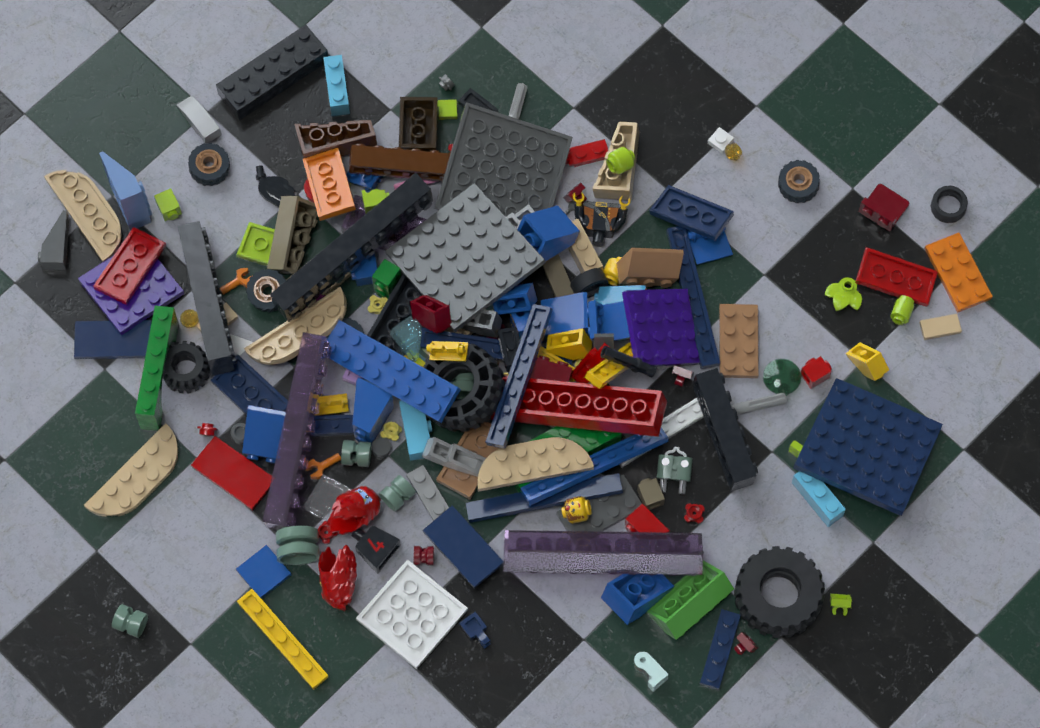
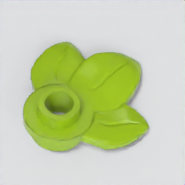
[825,277,862,311]

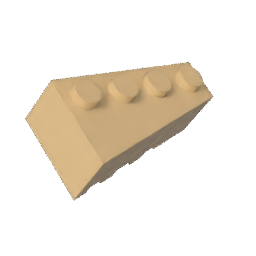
[592,122,639,200]

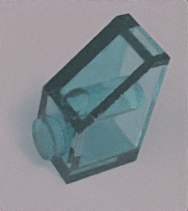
[390,316,422,363]

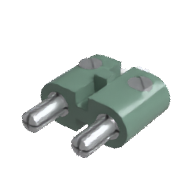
[657,447,693,495]

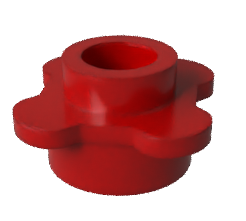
[197,423,218,436]
[684,503,704,524]
[318,521,338,544]

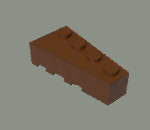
[294,120,377,159]

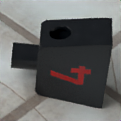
[351,526,401,574]

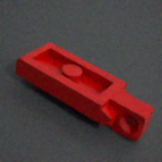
[565,139,608,167]
[570,342,610,384]

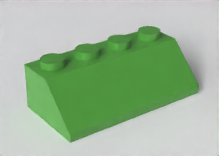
[646,560,734,640]

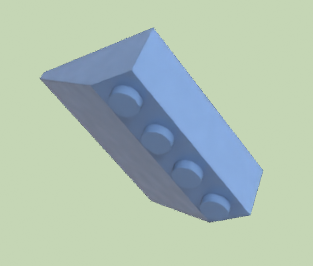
[99,151,152,231]

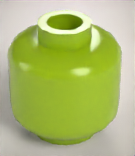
[606,147,635,174]

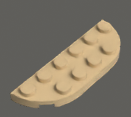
[44,170,122,262]
[244,287,347,365]
[84,423,178,517]
[478,437,594,492]

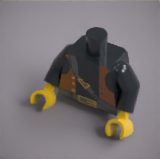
[573,192,631,246]

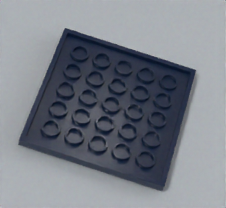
[793,378,943,516]

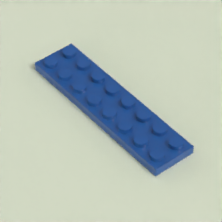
[319,320,461,423]

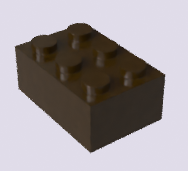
[398,97,438,152]

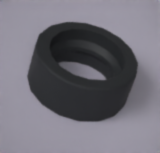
[930,185,968,223]
[570,268,608,299]

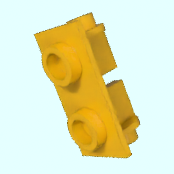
[426,341,469,362]
[308,393,349,416]

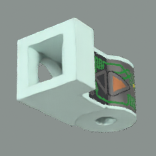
[634,652,668,692]

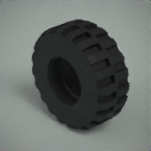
[421,343,505,432]
[734,546,825,638]

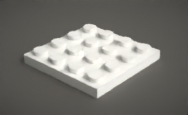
[356,559,468,669]

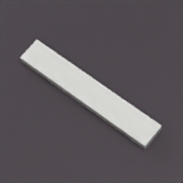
[619,398,703,468]

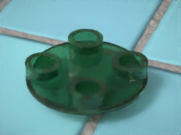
[763,359,801,396]

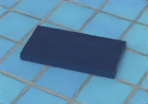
[649,185,734,241]
[74,320,152,359]
[210,354,292,416]
[422,506,504,589]

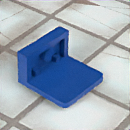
[587,300,630,341]

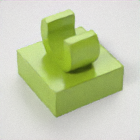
[830,594,852,616]

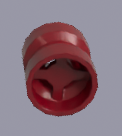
[413,546,434,566]

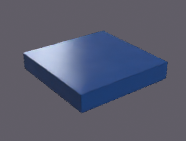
[236,545,291,599]

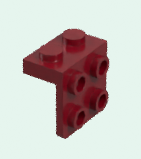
[859,184,909,231]

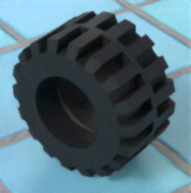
[163,341,210,394]

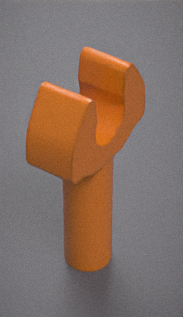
[220,268,251,295]
[306,453,341,480]

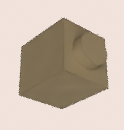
[637,478,665,510]

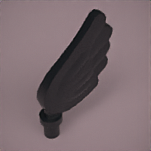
[256,165,296,208]

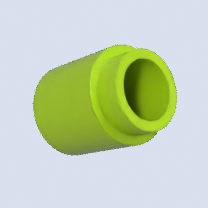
[890,295,914,325]

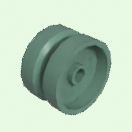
[275,526,320,565]

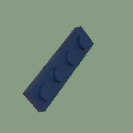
[700,609,740,690]

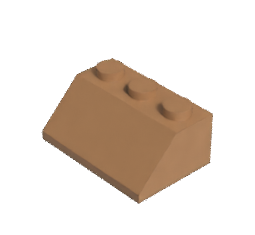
[616,248,684,288]

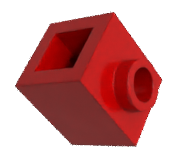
[800,356,832,389]

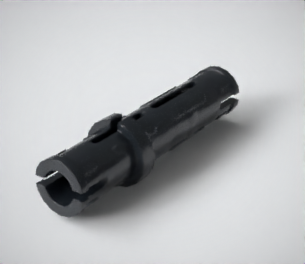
[601,346,657,378]

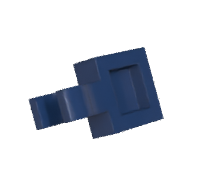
[459,612,491,649]

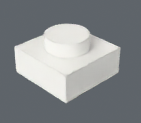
[708,127,734,154]

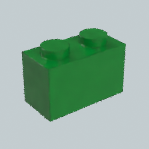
[372,259,402,299]

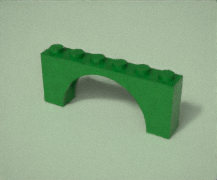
[135,305,179,431]

